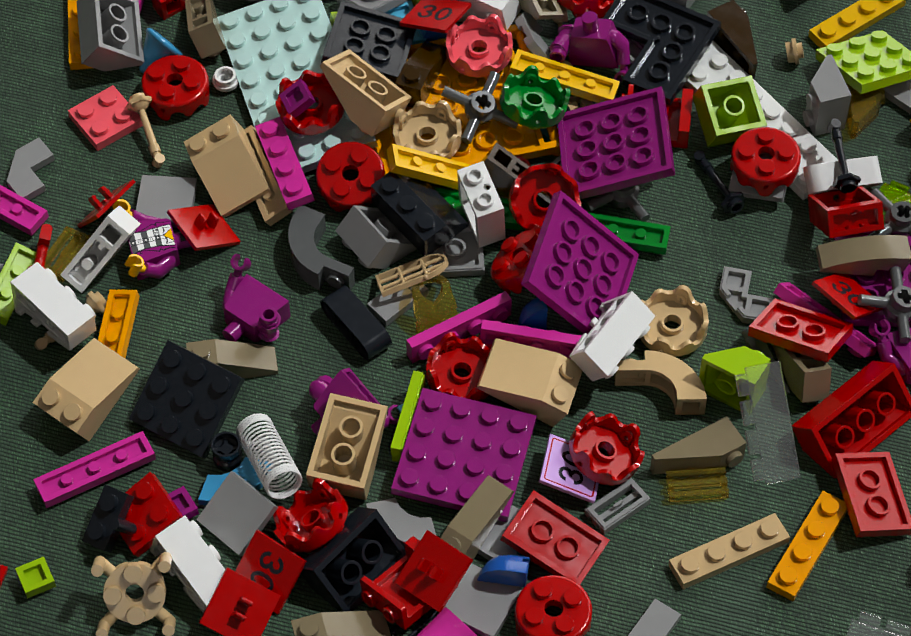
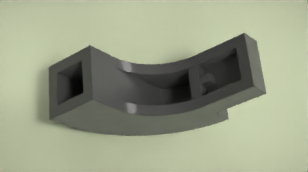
[288,205,355,290]

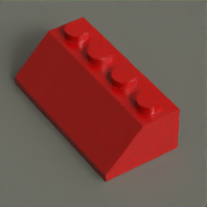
[791,361,911,478]

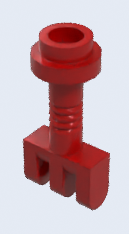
[26,224,53,270]

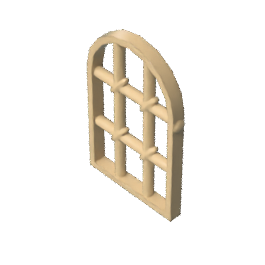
[375,253,449,297]

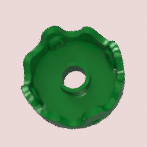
[499,65,571,130]

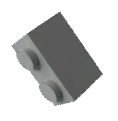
[803,54,852,136]
[335,205,417,269]

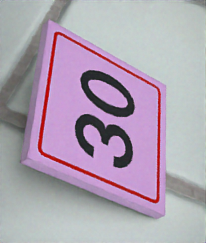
[539,434,599,504]

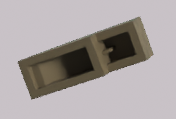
[816,235,911,276]

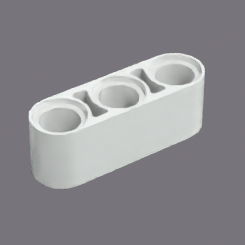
[803,156,883,195]

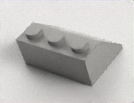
[76,0,144,72]

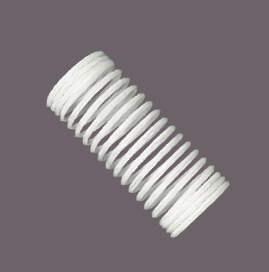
[236,413,303,499]

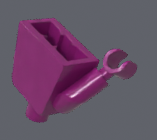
[549,11,630,85]
[222,254,291,342]
[869,319,911,384]
[309,368,399,436]

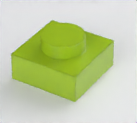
[15,557,56,599]

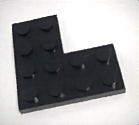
[603,0,721,105]

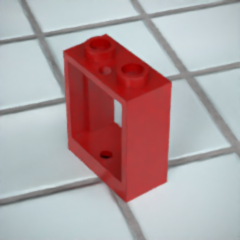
[808,186,884,238]

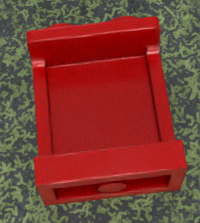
[622,84,694,149]
[360,536,458,630]

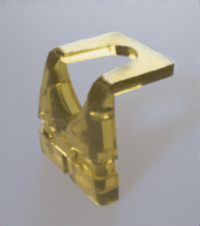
[408,275,459,334]

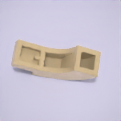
[615,350,707,415]

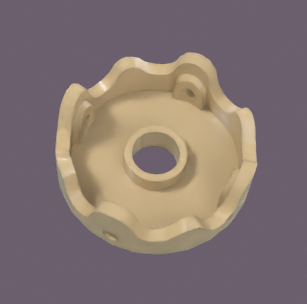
[393,100,462,159]
[640,285,709,357]

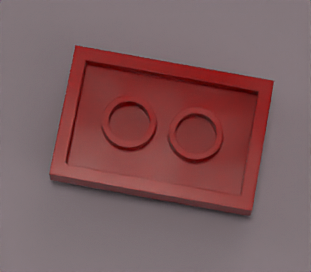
[748,298,853,362]
[831,452,911,537]
[500,490,610,585]

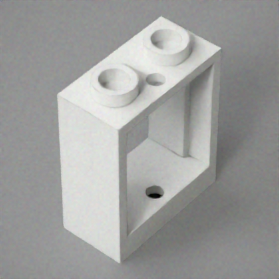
[457,161,506,248]

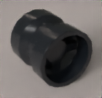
[211,431,243,472]

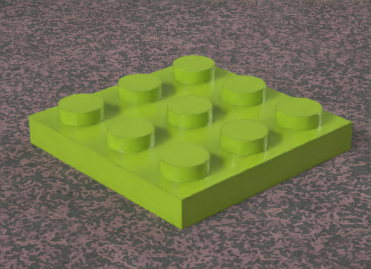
[815,30,911,94]

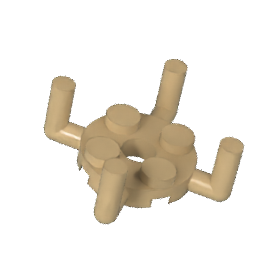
[91,552,176,636]

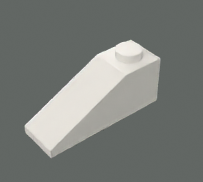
[60,206,141,293]

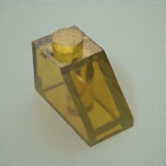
[846,83,885,139]

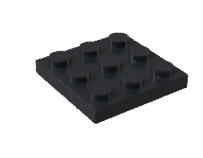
[321,1,416,84]
[129,340,245,458]

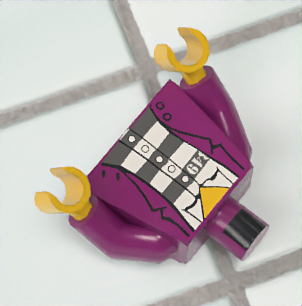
[112,199,191,281]

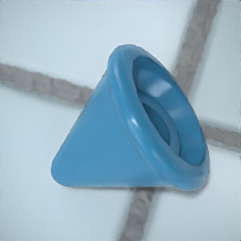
[139,28,183,74]

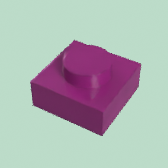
[279,79,316,118]
[169,486,199,519]

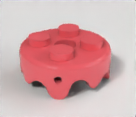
[446,14,513,78]

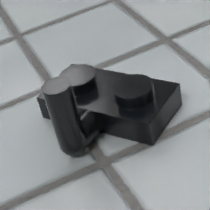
[82,485,137,553]

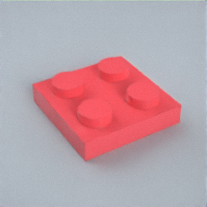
[68,85,143,151]

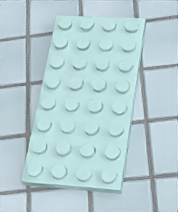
[217,0,378,173]

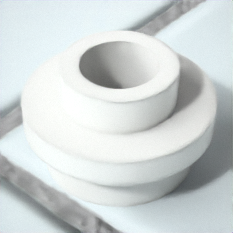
[212,66,239,92]

